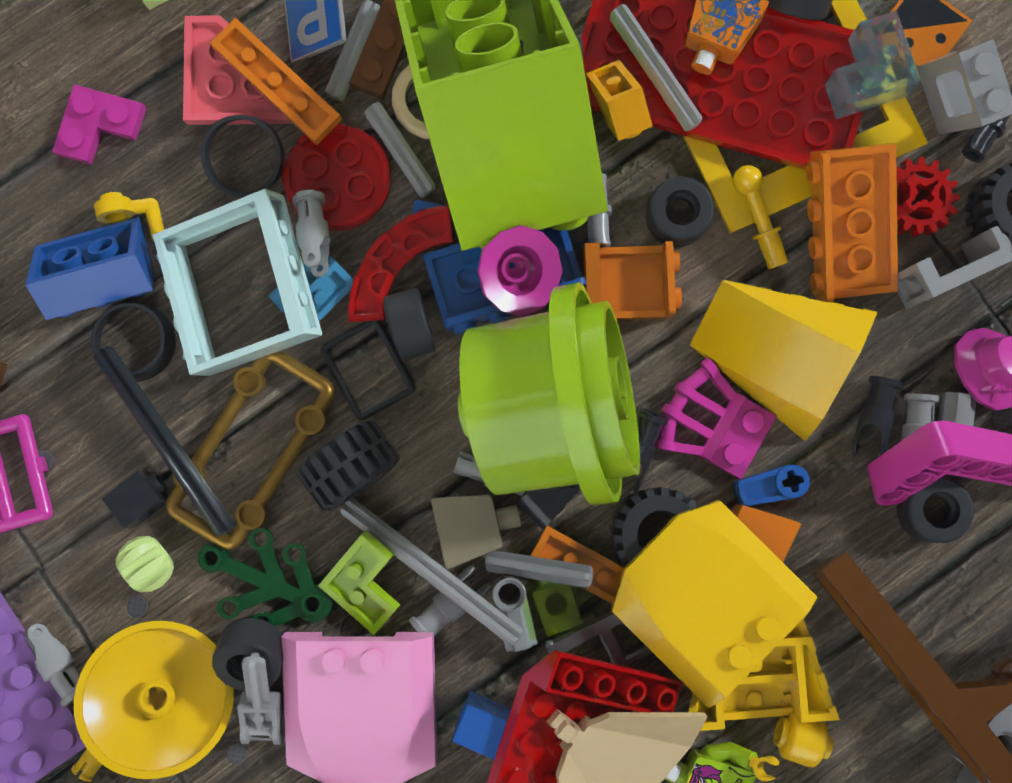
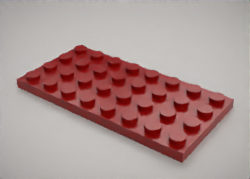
[581,0,885,170]

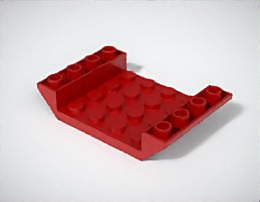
[487,650,683,783]

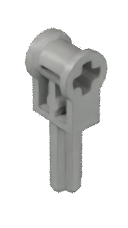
[237,653,285,745]

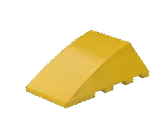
[690,280,878,441]
[689,617,840,731]

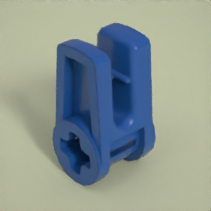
[733,465,810,506]

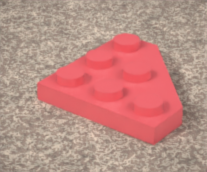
[183,15,293,125]

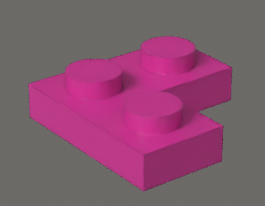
[52,84,146,165]

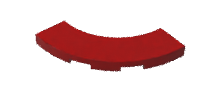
[348,205,453,322]

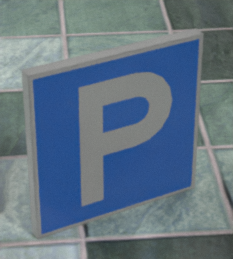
[284,0,347,64]

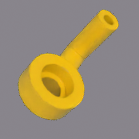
[94,192,165,241]

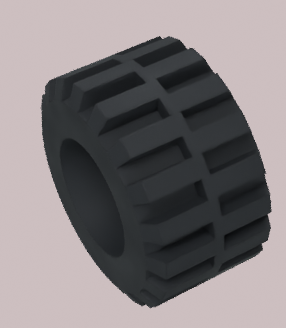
[965,162,1012,252]
[296,420,400,512]
[610,487,697,566]

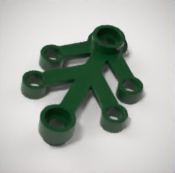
[198,528,333,626]

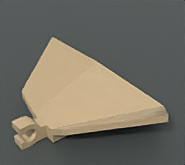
[547,709,708,783]

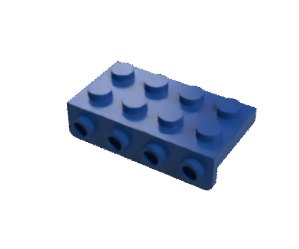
[423,227,586,335]

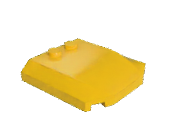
[610,500,817,708]

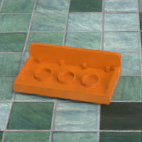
[806,143,898,302]

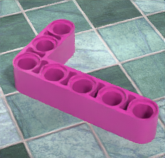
[867,421,1012,506]

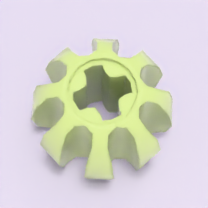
[115,536,174,592]

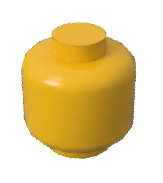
[773,712,834,768]

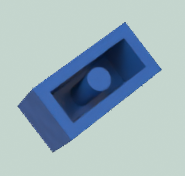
[452,690,511,760]

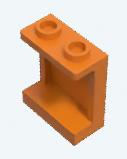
[582,241,682,321]

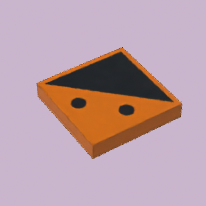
[874,0,973,73]

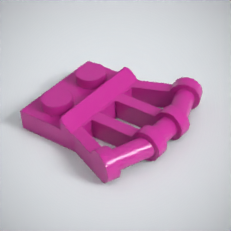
[655,358,777,480]

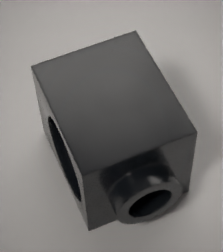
[102,471,168,528]

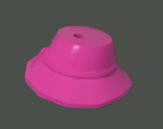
[478,225,563,317]
[954,328,1012,411]

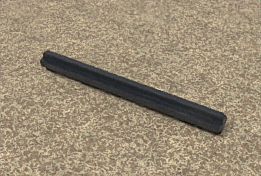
[94,346,235,537]

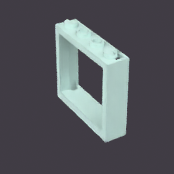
[153,189,322,376]

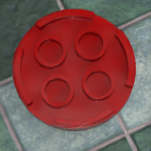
[282,123,391,231]

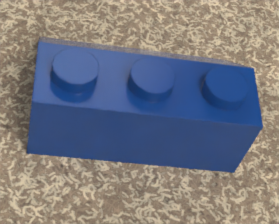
[25,217,154,320]

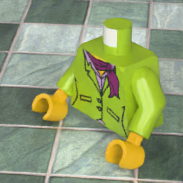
[664,742,779,783]

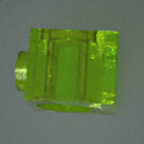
[531,580,583,637]

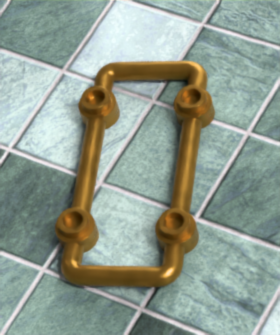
[166,350,334,550]

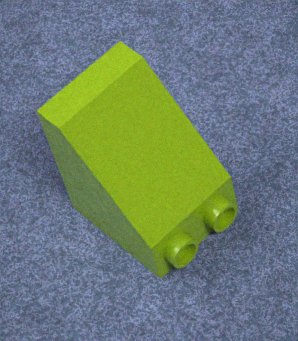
[395,0,608,251]

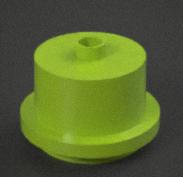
[458,282,640,506]

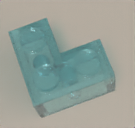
[825,10,921,119]

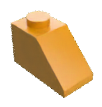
[586,60,653,141]

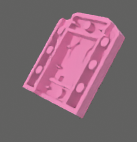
[281,632,438,783]

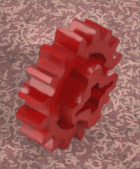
[897,157,961,238]

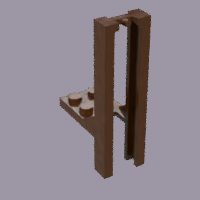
[812,552,1012,783]

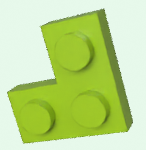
[318,530,400,635]

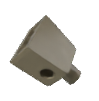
[431,495,521,569]

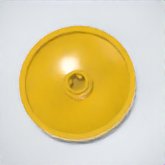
[74,621,234,779]

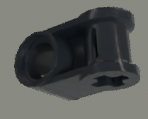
[516,484,580,530]

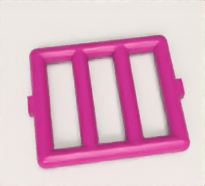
[0,414,53,533]

